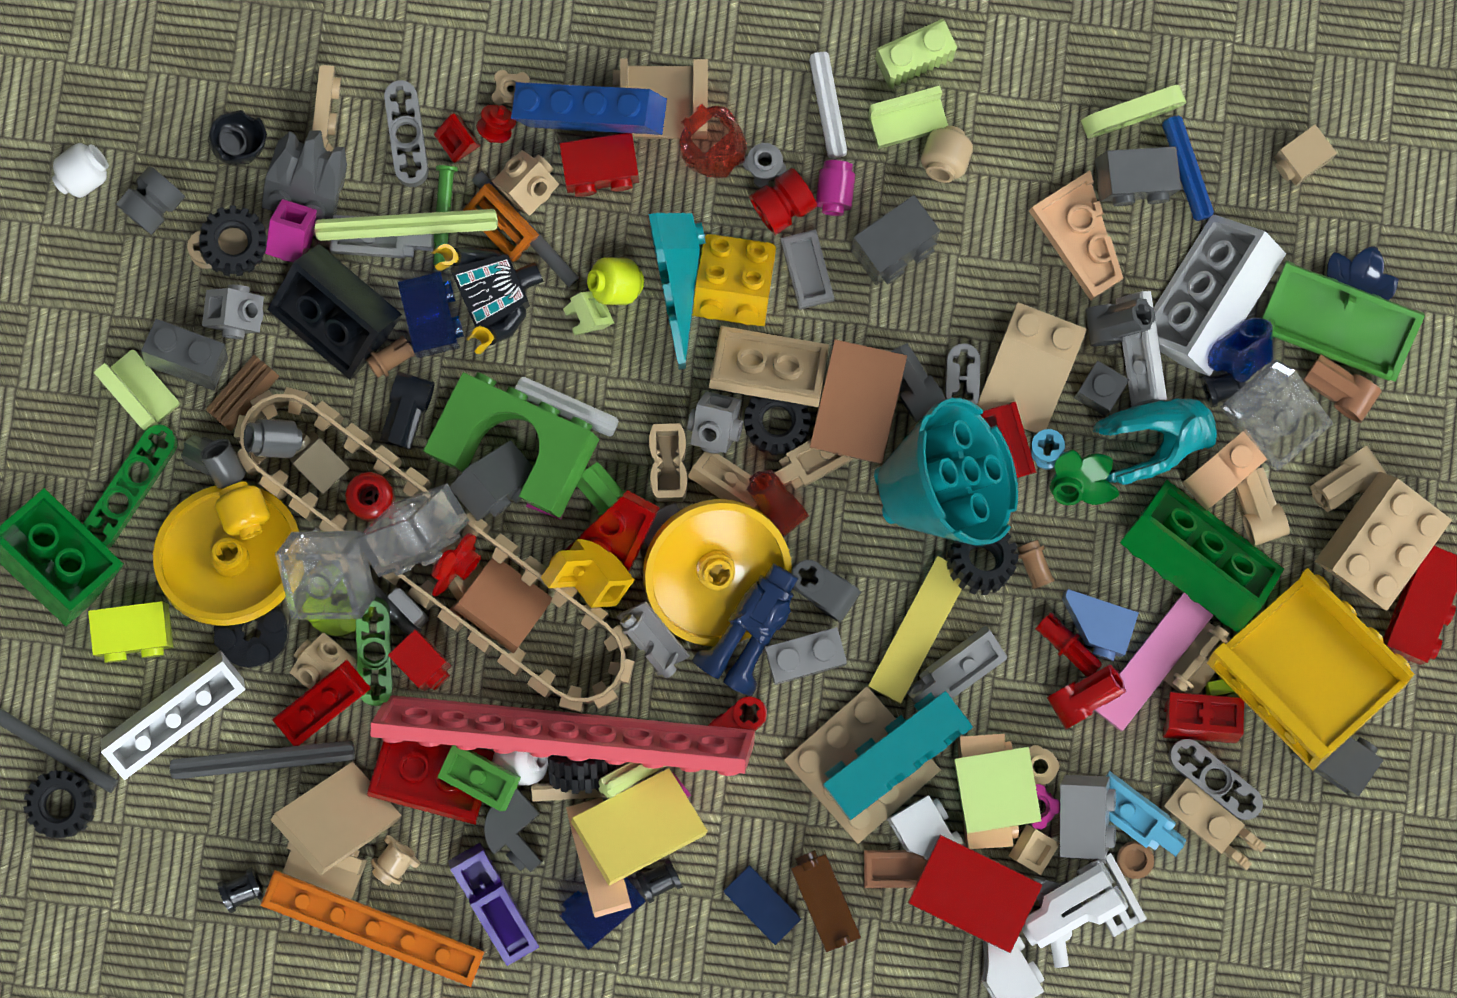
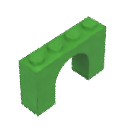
[423,372,600,518]

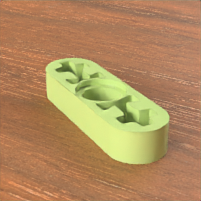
[1081,85,1186,139]

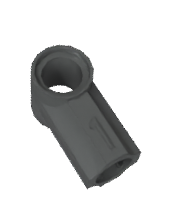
[1085,299,1156,346]
[891,343,946,422]
[181,435,246,489]

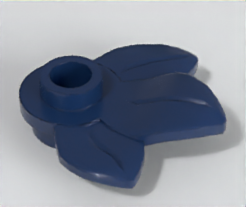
[1327,246,1399,300]

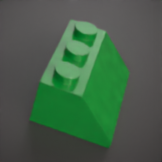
[0,488,124,627]

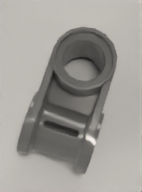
[792,560,862,623]

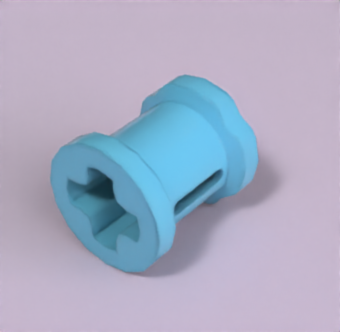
[1031,429,1065,470]

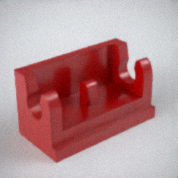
[1163,692,1244,744]

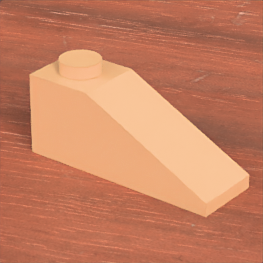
[566,797,631,918]

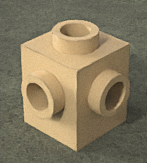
[492,150,560,216]
[290,632,357,689]

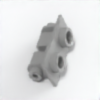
[617,601,690,678]

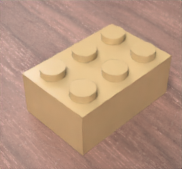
[1315,471,1452,611]

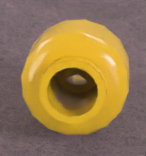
[215,481,270,540]

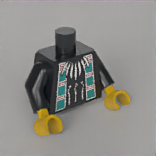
[432,244,544,354]

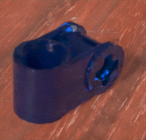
[1208,318,1274,382]

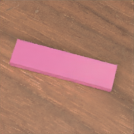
[1094,593,1213,732]

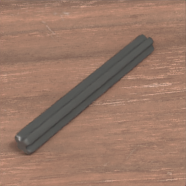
[170,740,355,779]

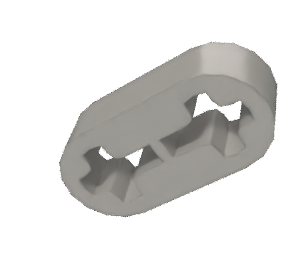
[945,343,980,405]

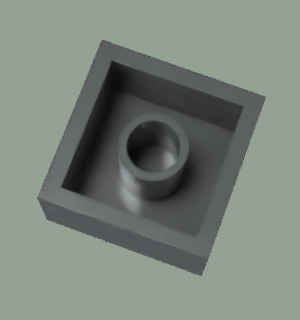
[851,195,940,285]

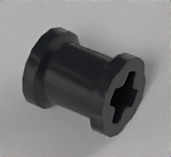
[1201,366,1248,408]
[635,858,683,904]
[217,867,265,913]

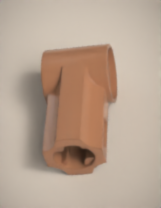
[1302,354,1382,423]

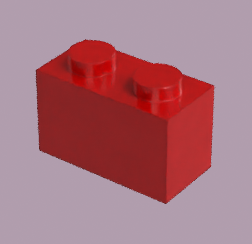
[560,133,640,197]
[388,629,452,691]

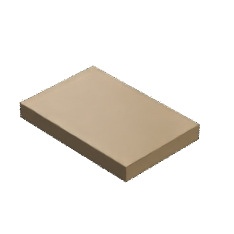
[709,326,829,407]
[271,761,402,876]

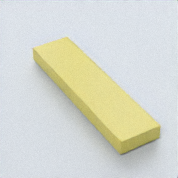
[868,556,962,704]

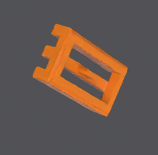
[463,183,539,262]

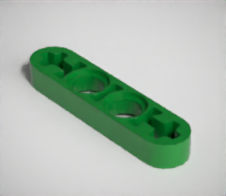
[83,425,178,549]

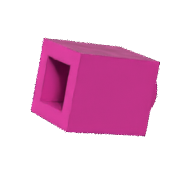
[265,199,317,263]

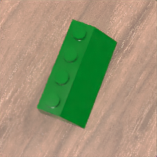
[1120,480,1284,633]

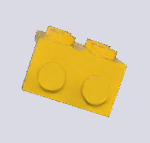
[692,234,776,327]

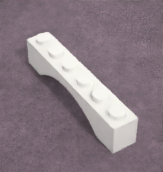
[887,795,1044,998]

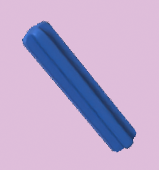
[1162,115,1214,221]

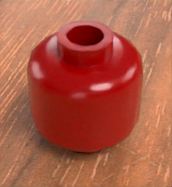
[345,472,396,522]

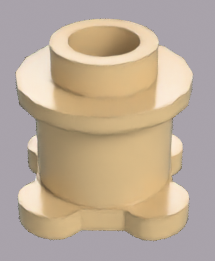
[1029,745,1060,786]
[371,835,421,886]

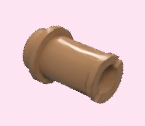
[366,335,415,378]
[1017,540,1055,589]

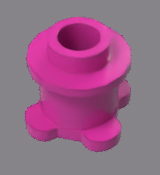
[1030,784,1060,829]

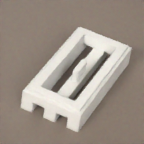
[1077,853,1147,937]

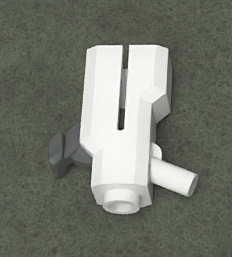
[1022,862,1129,968]

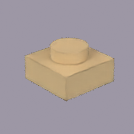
[1009,824,1060,875]

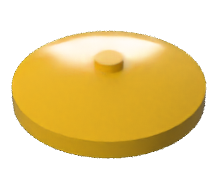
[153,486,303,626]
[643,499,792,646]

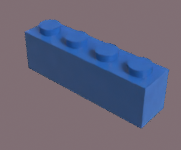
[511,82,667,135]

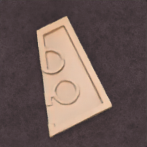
[1029,170,1123,301]

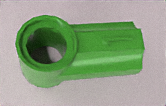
[577,462,627,516]

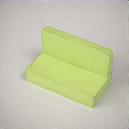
[868,86,948,149]
[94,350,180,431]

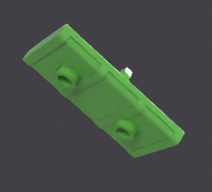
[1258,261,1425,382]

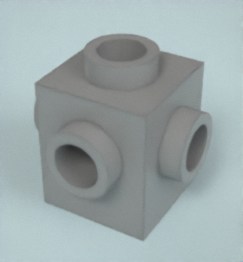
[202,284,264,339]
[687,391,743,453]

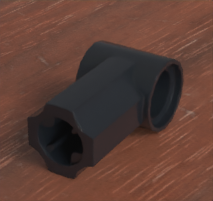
[380,371,435,450]

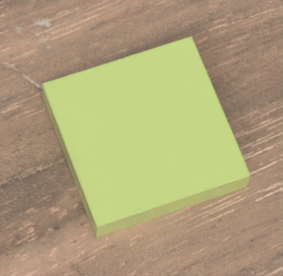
[954,747,1042,834]

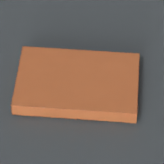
[810,339,907,465]

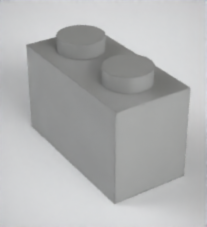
[765,627,847,685]
[1060,775,1116,860]

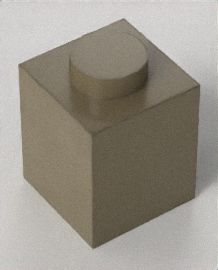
[288,431,350,494]

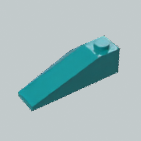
[649,213,706,370]

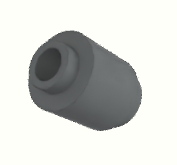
[244,419,302,458]

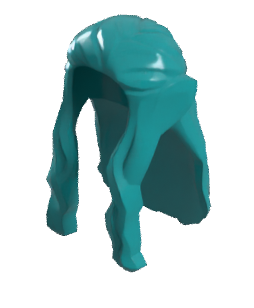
[1093,398,1217,485]

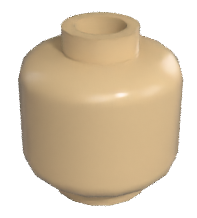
[921,126,973,183]

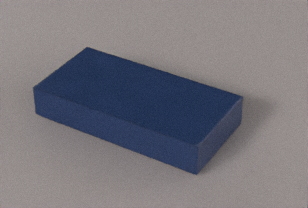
[723,865,802,945]

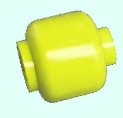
[587,257,644,305]

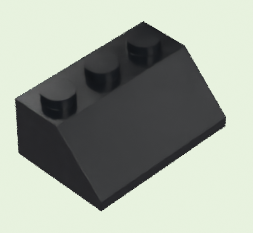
[267,244,402,380]

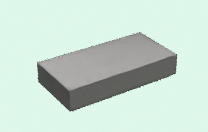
[780,229,835,310]
[388,588,429,628]

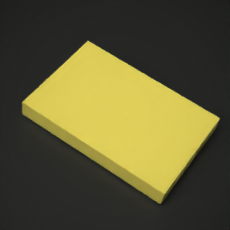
[571,768,708,886]

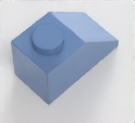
[1062,589,1139,661]

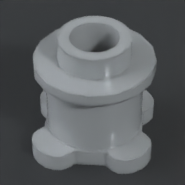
[743,143,786,188]

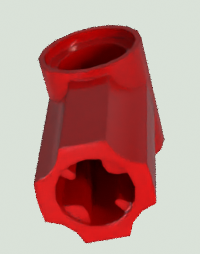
[1046,664,1126,730]

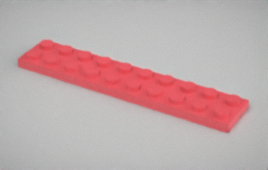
[371,695,755,776]

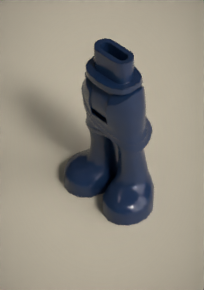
[692,563,799,696]

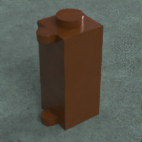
[790,850,861,952]

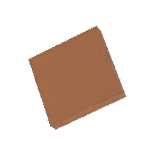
[454,558,552,654]

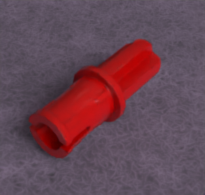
[1035,612,1102,677]

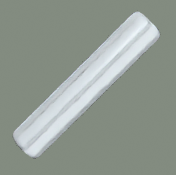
[809,52,847,159]
[515,377,619,436]

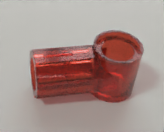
[746,469,809,538]

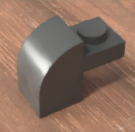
[484,788,543,872]

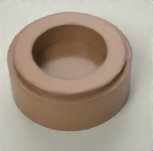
[1115,841,1154,879]

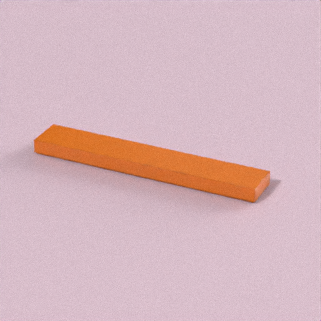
[260,870,485,987]

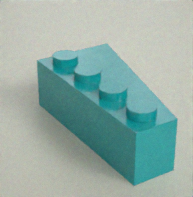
[822,691,973,820]

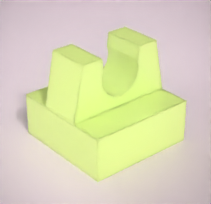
[563,291,614,335]

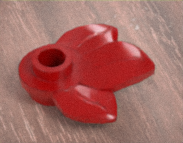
[431,533,481,597]

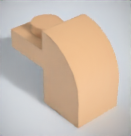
[1182,431,1267,510]

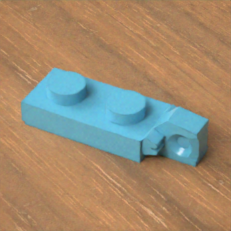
[1105,771,1186,857]

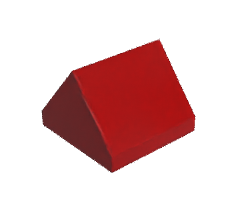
[434,113,481,163]

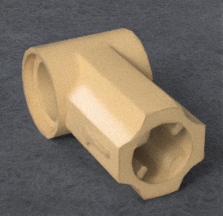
[1310,445,1387,512]
[1235,467,1290,546]

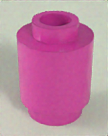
[816,160,855,216]

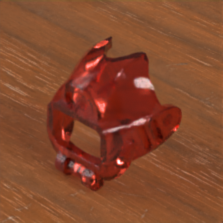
[680,104,747,178]

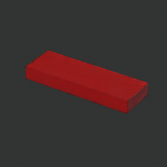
[272,660,371,746]

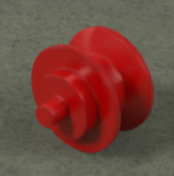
[476,105,516,143]

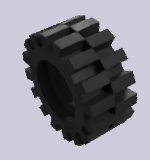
[199,205,267,276]
[744,396,811,456]
[947,533,1019,595]
[548,755,616,794]
[23,770,97,838]

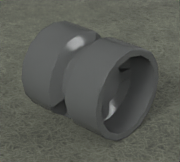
[115,165,185,235]

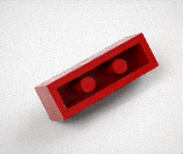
[1383,546,1457,665]

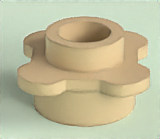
[492,70,530,106]

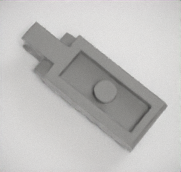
[330,215,434,259]
[907,626,1008,704]

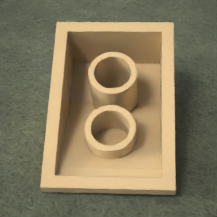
[977,302,1087,434]

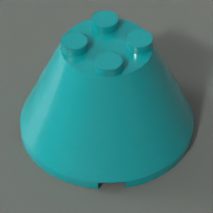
[874,398,1018,546]

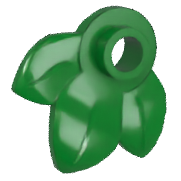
[1050,449,1120,506]

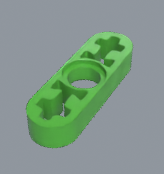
[356,597,393,706]

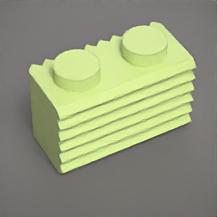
[875,19,957,89]

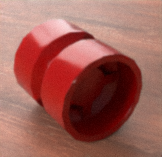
[749,167,818,236]

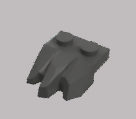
[261,130,347,222]

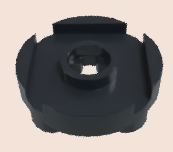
[214,605,290,668]

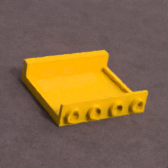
[1207,568,1415,771]

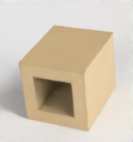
[1274,124,1337,186]

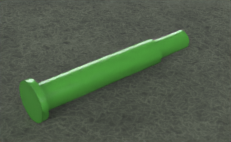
[433,165,458,265]

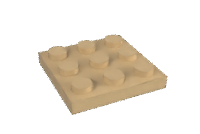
[783,687,941,844]

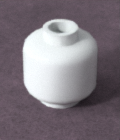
[52,143,109,198]
[492,751,548,785]

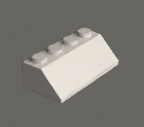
[1154,214,1286,376]

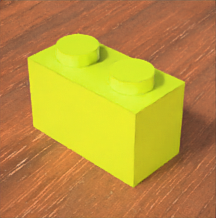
[88,601,174,663]

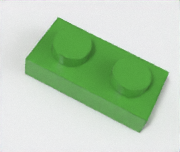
[438,745,521,811]

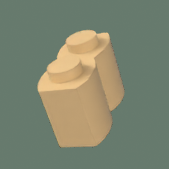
[649,423,688,503]

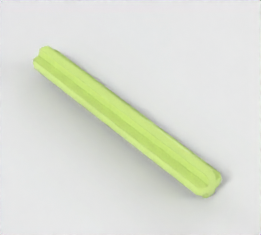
[315,209,498,241]

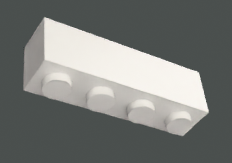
[101,650,245,780]

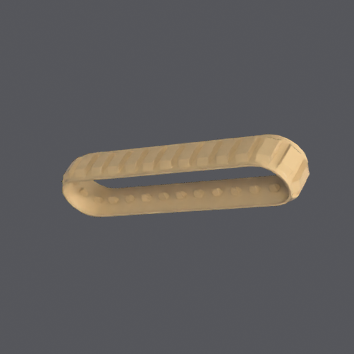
[234,387,635,713]

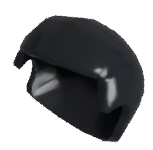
[208,110,267,166]

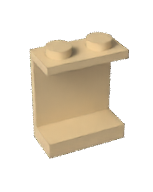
[613,58,708,139]

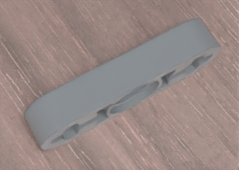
[384,80,429,187]
[1168,739,1263,820]

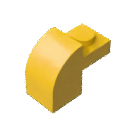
[541,539,635,608]

